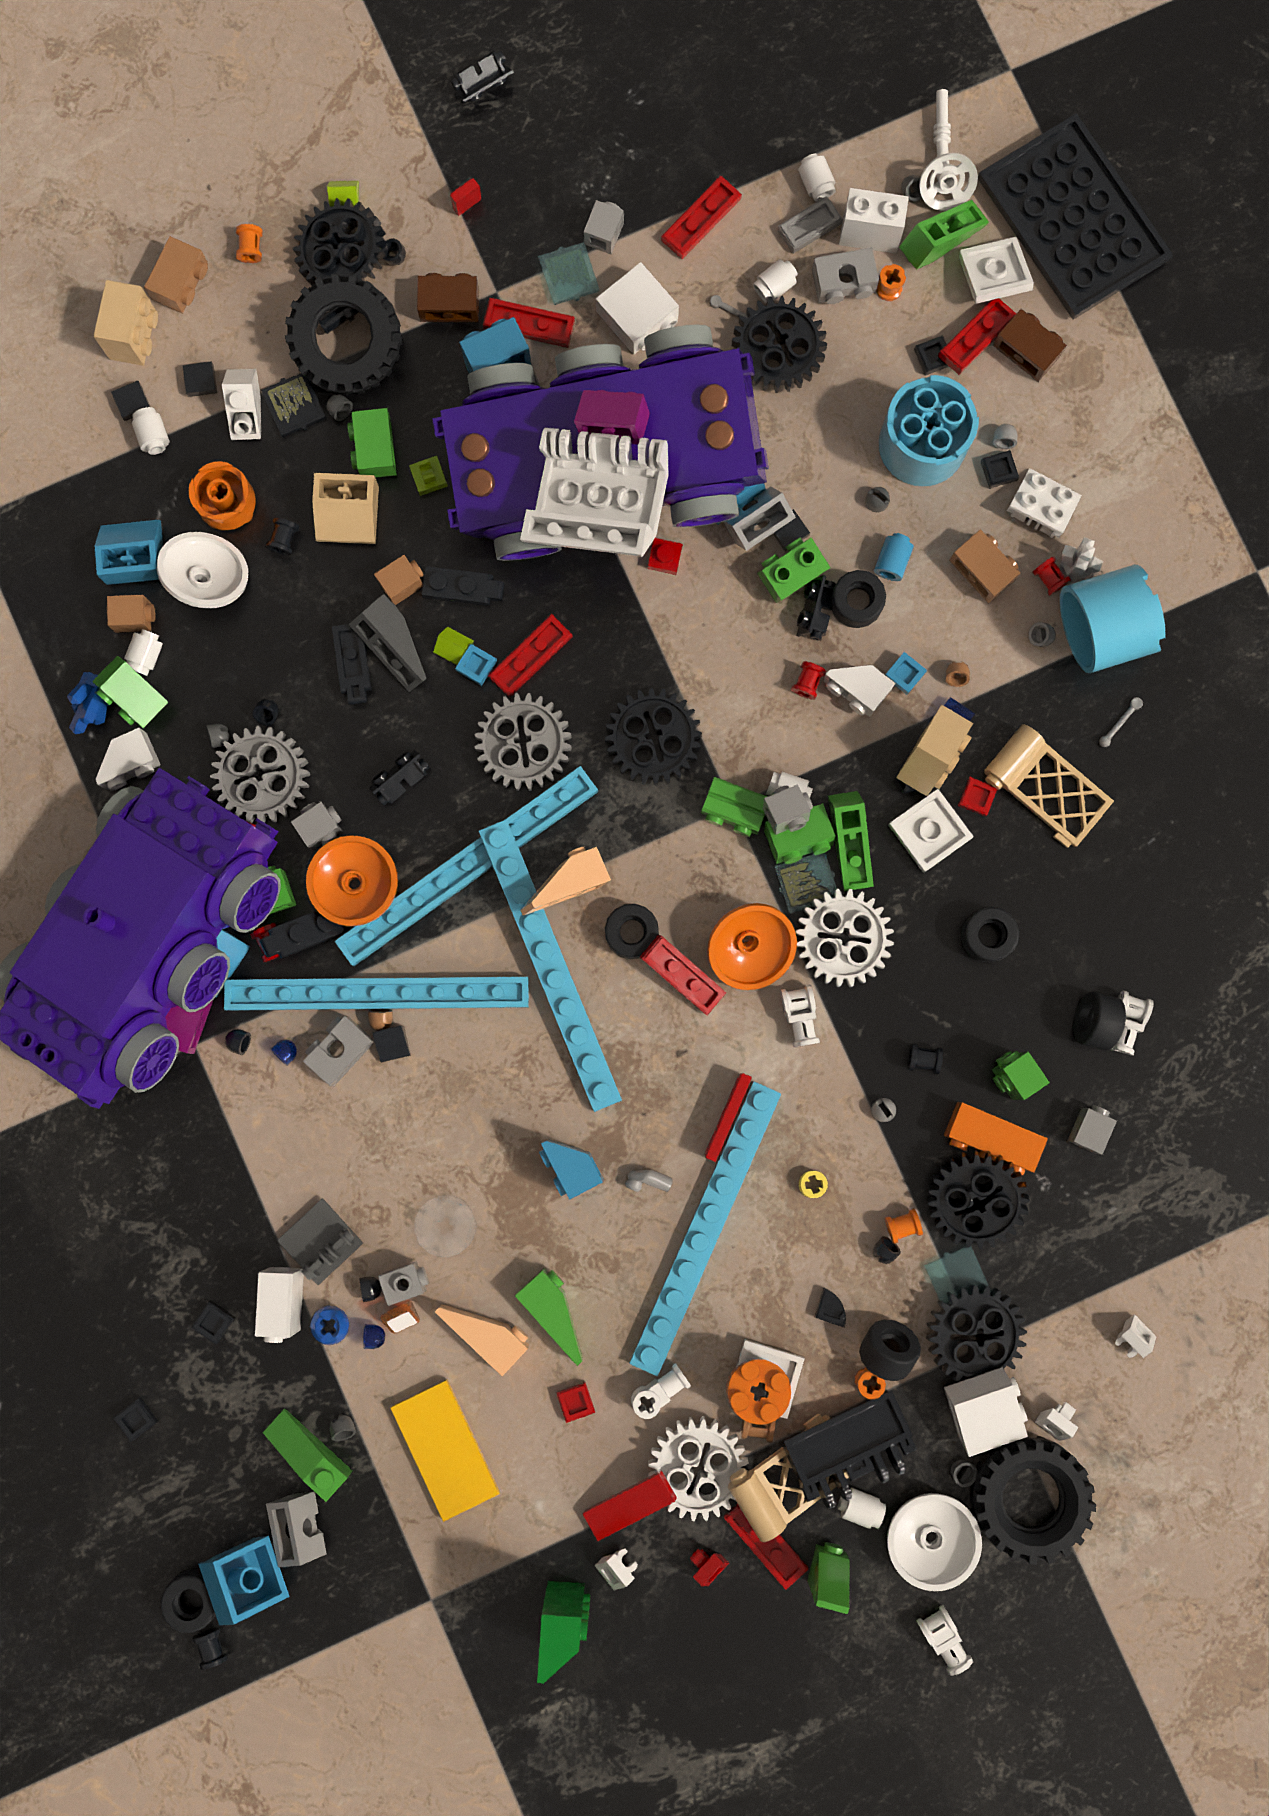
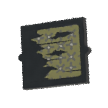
[261,373,326,437]

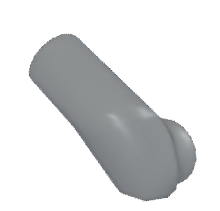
[625,1170,673,1192]

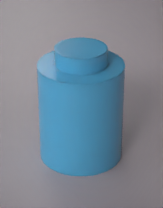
[874,533,914,581]

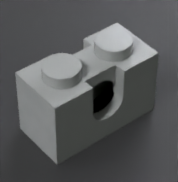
[812,247,879,304]
[723,486,796,551]
[303,1016,375,1086]
[266,1491,327,1567]

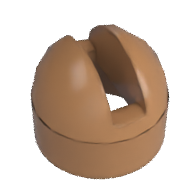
[946,661,970,687]
[368,1009,393,1031]

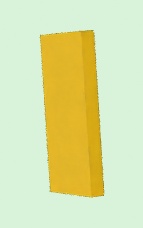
[391,1379,500,1522]

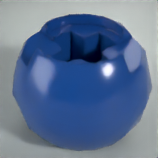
[310,1305,349,1345]

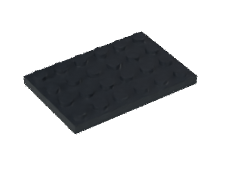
[978,113,1173,320]

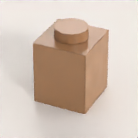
[374,555,424,605]
[107,595,155,633]

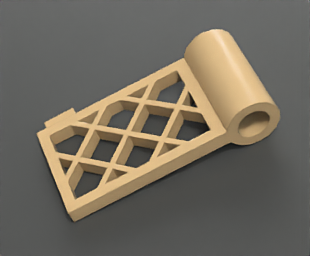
[984,724,1114,848]
[728,1414,849,1542]

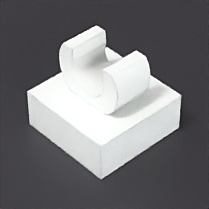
[1115,1314,1156,1358]
[1035,1402,1078,1441]
[594,1549,638,1590]

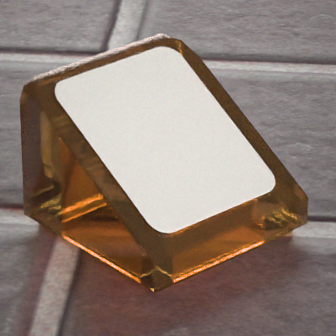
[380,1301,420,1334]

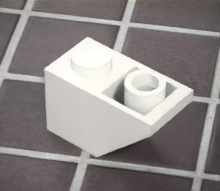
[222,369,261,440]
[823,665,896,717]
[96,728,161,791]

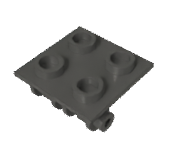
[277,1198,363,1285]

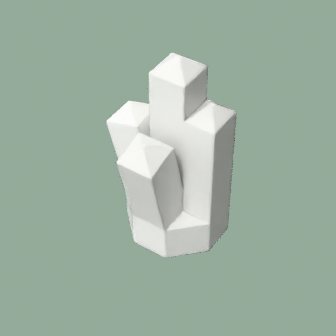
[1059,537,1103,583]

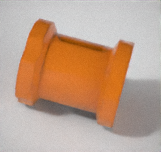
[236,224,263,263]
[876,264,906,301]
[885,1208,923,1244]
[854,1367,886,1399]

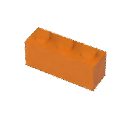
[944,1102,1048,1175]

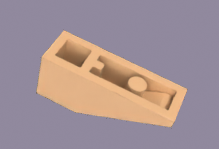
[520,847,611,916]
[435,1304,529,1376]

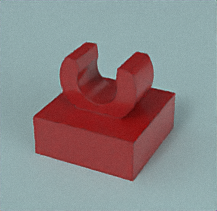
[690,1549,729,1586]

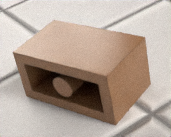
[144,236,208,314]
[949,529,1020,604]

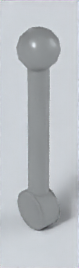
[710,295,748,318]
[1099,697,1143,747]

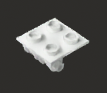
[1007,468,1082,538]

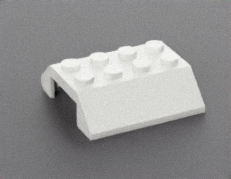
[520,427,668,557]

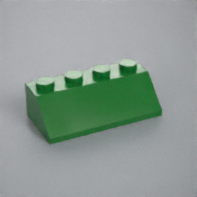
[537,1581,590,1683]

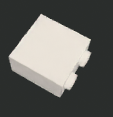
[839,188,909,254]
[596,262,679,355]
[255,1267,304,1343]
[944,1367,1028,1457]

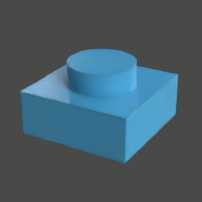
[455,644,497,686]
[885,652,927,695]

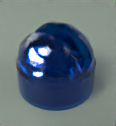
[270,1040,297,1066]
[363,1324,386,1349]

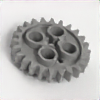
[475,693,572,791]
[210,726,310,823]

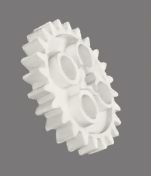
[795,889,894,987]
[648,1416,749,1521]

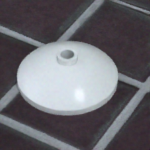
[157,532,248,608]
[887,1493,982,1591]

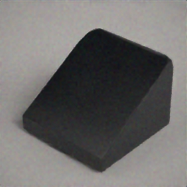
[372,1026,411,1063]

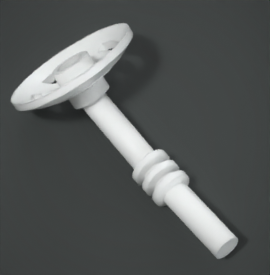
[919,89,978,211]

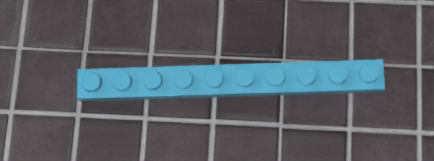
[335,766,598,966]
[479,819,622,1112]
[224,977,529,1011]
[629,1081,781,1377]

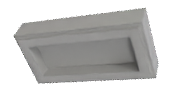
[778,196,843,254]

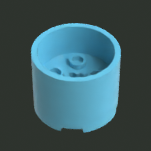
[879,375,979,486]
[1060,564,1165,673]

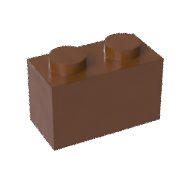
[417,273,479,322]
[993,309,1067,382]

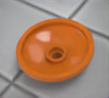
[306,836,398,926]
[707,903,797,990]

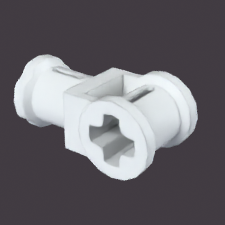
[780,984,820,1048]
[1111,990,1154,1056]
[631,1363,691,1419]
[916,1605,973,1676]

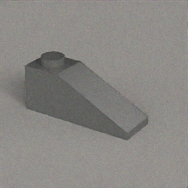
[349,594,426,692]

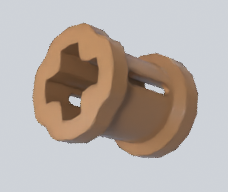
[741,1419,775,1443]

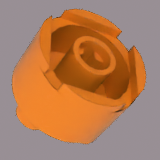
[189,461,256,530]
[726,1359,791,1425]

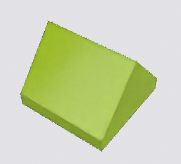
[327,181,359,207]
[433,627,474,665]

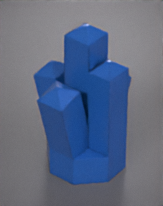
[67,672,108,734]

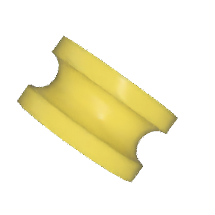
[799,1171,828,1198]

